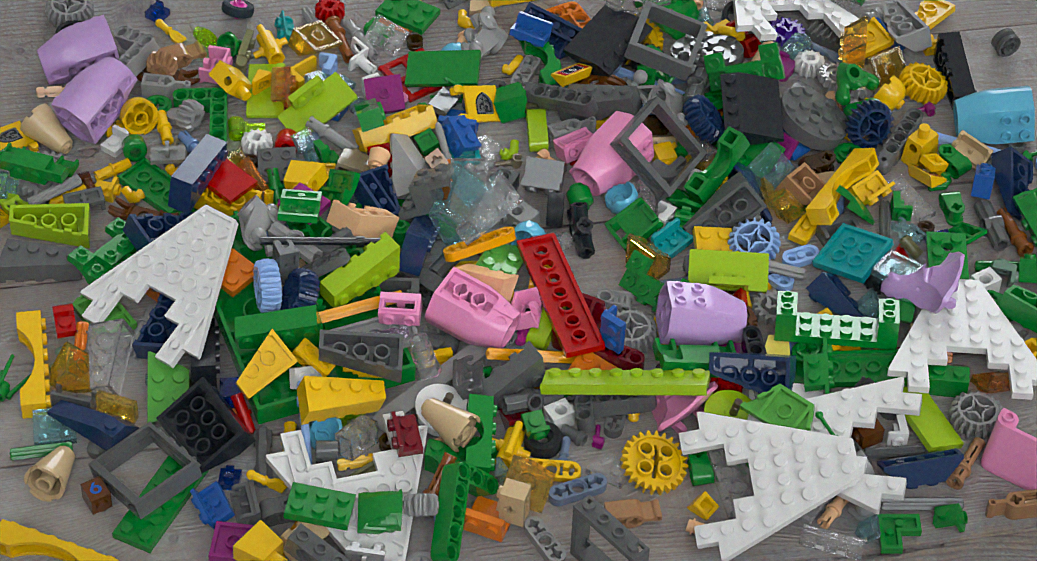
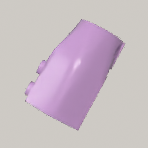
[37,15,119,85]
[51,57,138,144]
[655,281,747,346]

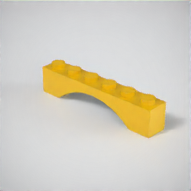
[806,148,879,225]
[16,310,51,419]
[0,519,119,561]

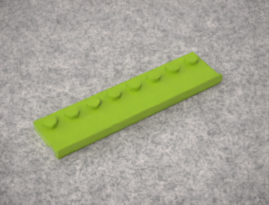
[540,368,710,396]

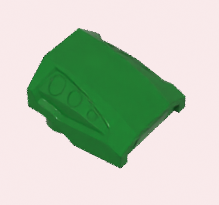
[357,489,403,534]

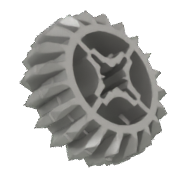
[45,0,94,27]
[617,307,658,353]
[948,390,1003,440]

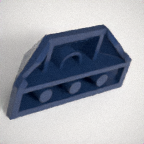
[524,2,582,60]
[877,448,964,489]

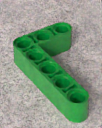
[172,87,228,151]
[430,461,499,561]

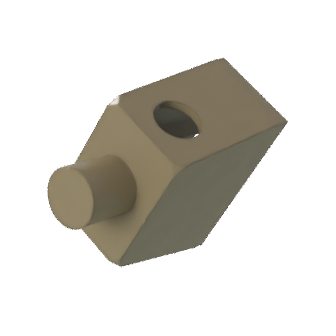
[335,148,370,173]

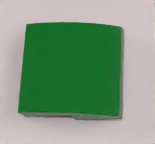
[319,169,361,207]
[836,185,875,225]
[277,189,322,224]

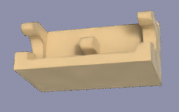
[949,130,993,171]

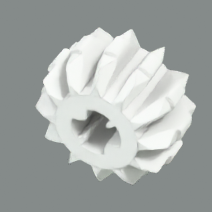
[794,49,825,79]
[241,128,273,157]

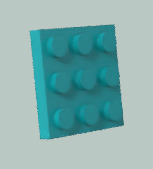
[812,223,894,284]

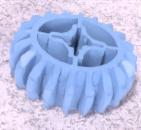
[728,217,781,260]
[253,258,282,313]

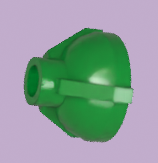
[217,31,242,58]

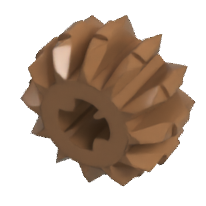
[146,49,178,76]

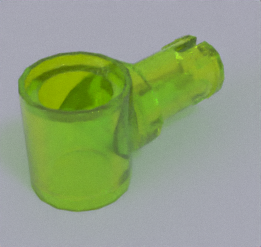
[228,116,265,141]

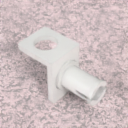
[348,36,377,75]

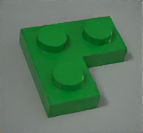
[876,514,922,554]

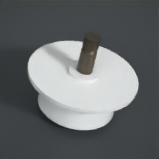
[415,384,467,437]

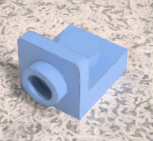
[319,52,338,80]

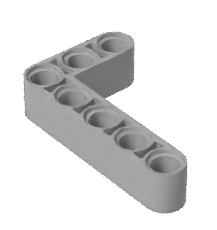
[114,25,160,77]

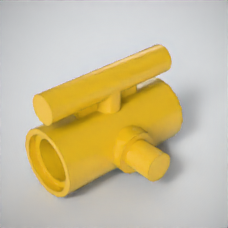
[253,24,288,64]
[492,421,531,471]

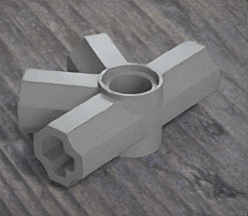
[264,221,323,263]

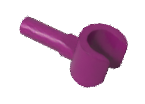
[918,102,936,117]
[592,424,605,450]

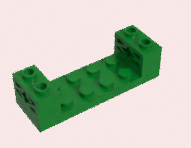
[774,291,900,350]

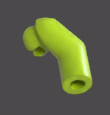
[499,139,519,161]

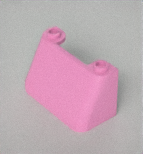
[981,408,1037,490]

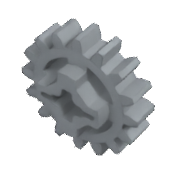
[752,289,777,327]

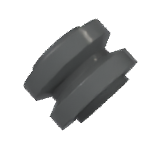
[991,28,1021,57]

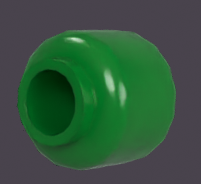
[121,134,147,162]
[566,183,594,210]

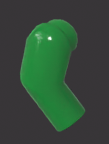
[928,172,952,192]

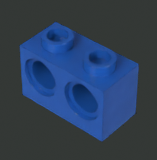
[971,163,996,200]

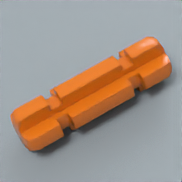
[72,321,89,361]

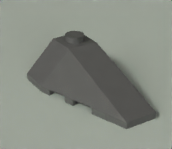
[683,171,767,236]

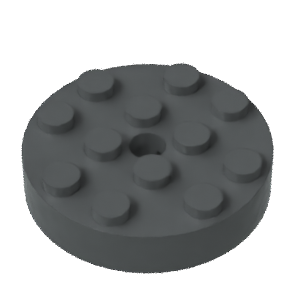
[670,31,744,79]
[780,86,848,151]

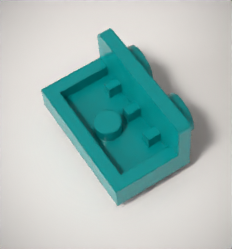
[650,218,694,262]

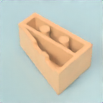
[326,200,399,239]
[455,263,519,303]

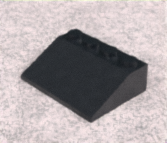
[563,3,653,77]
[720,72,784,145]
[156,377,256,473]

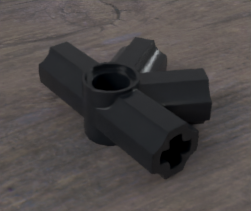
[567,202,595,259]

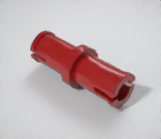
[230,393,257,434]

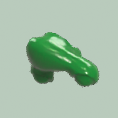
[835,62,880,106]

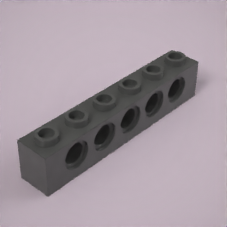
[284,523,351,561]

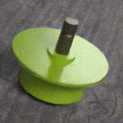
[704,390,752,420]

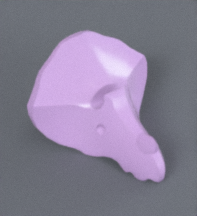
[881,252,965,314]

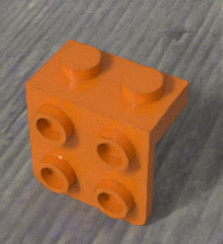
[463,496,511,542]

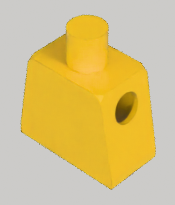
[208,60,252,101]
[901,123,939,166]
[283,160,329,191]
[233,520,288,561]

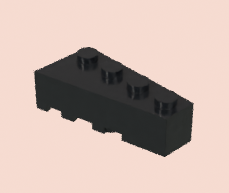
[933,31,977,110]
[190,318,220,390]

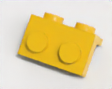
[848,170,895,207]
[292,338,336,377]

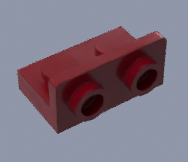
[387,411,424,457]

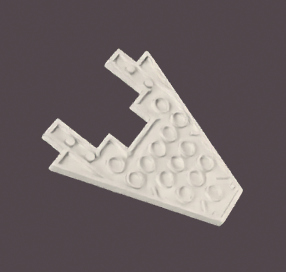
[733,0,863,41]
[80,205,238,368]
[887,279,1037,400]
[748,377,922,515]
[266,411,428,561]
[679,412,861,561]

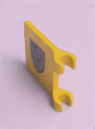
[449,85,501,123]
[0,121,40,152]

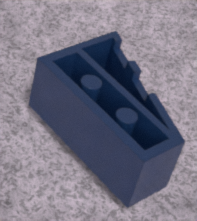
[354,164,400,217]

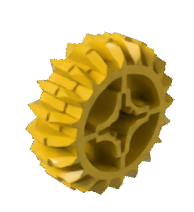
[899,62,948,105]

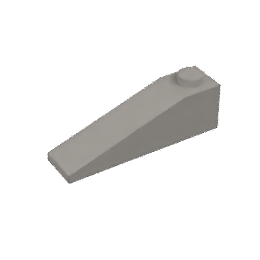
[882,0,932,52]

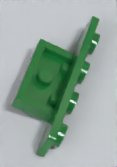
[803,338,835,394]

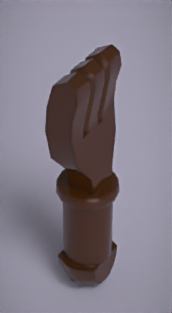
[78,171,96,189]

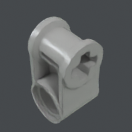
[596,288,634,313]

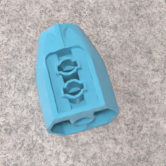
[953,85,1035,144]

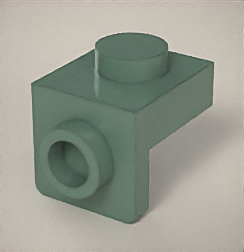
[990,259,1019,288]

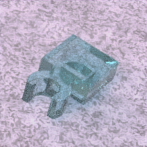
[891,217,926,244]

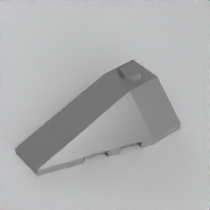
[390,133,431,199]

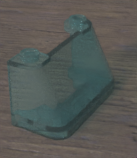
[429,163,498,245]

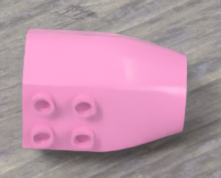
[569,111,654,196]
[425,267,521,348]

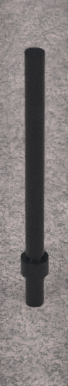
[259,236,380,248]

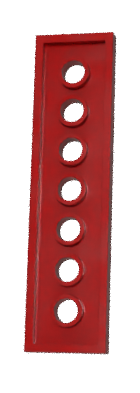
[517,233,605,358]

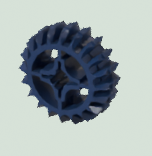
[683,94,725,144]
[845,99,894,149]
[280,268,320,310]

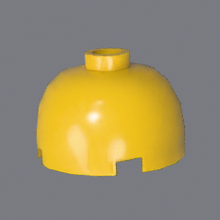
[873,75,906,111]
[119,97,158,135]

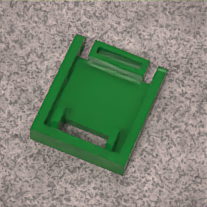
[604,197,663,253]

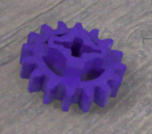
[769,17,805,48]

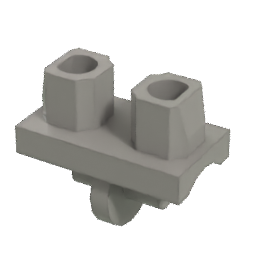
[151,141,186,168]
[345,542,385,561]

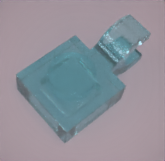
[291,127,318,162]

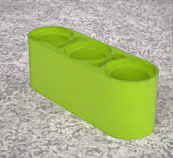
[526,109,549,152]
[526,307,566,350]

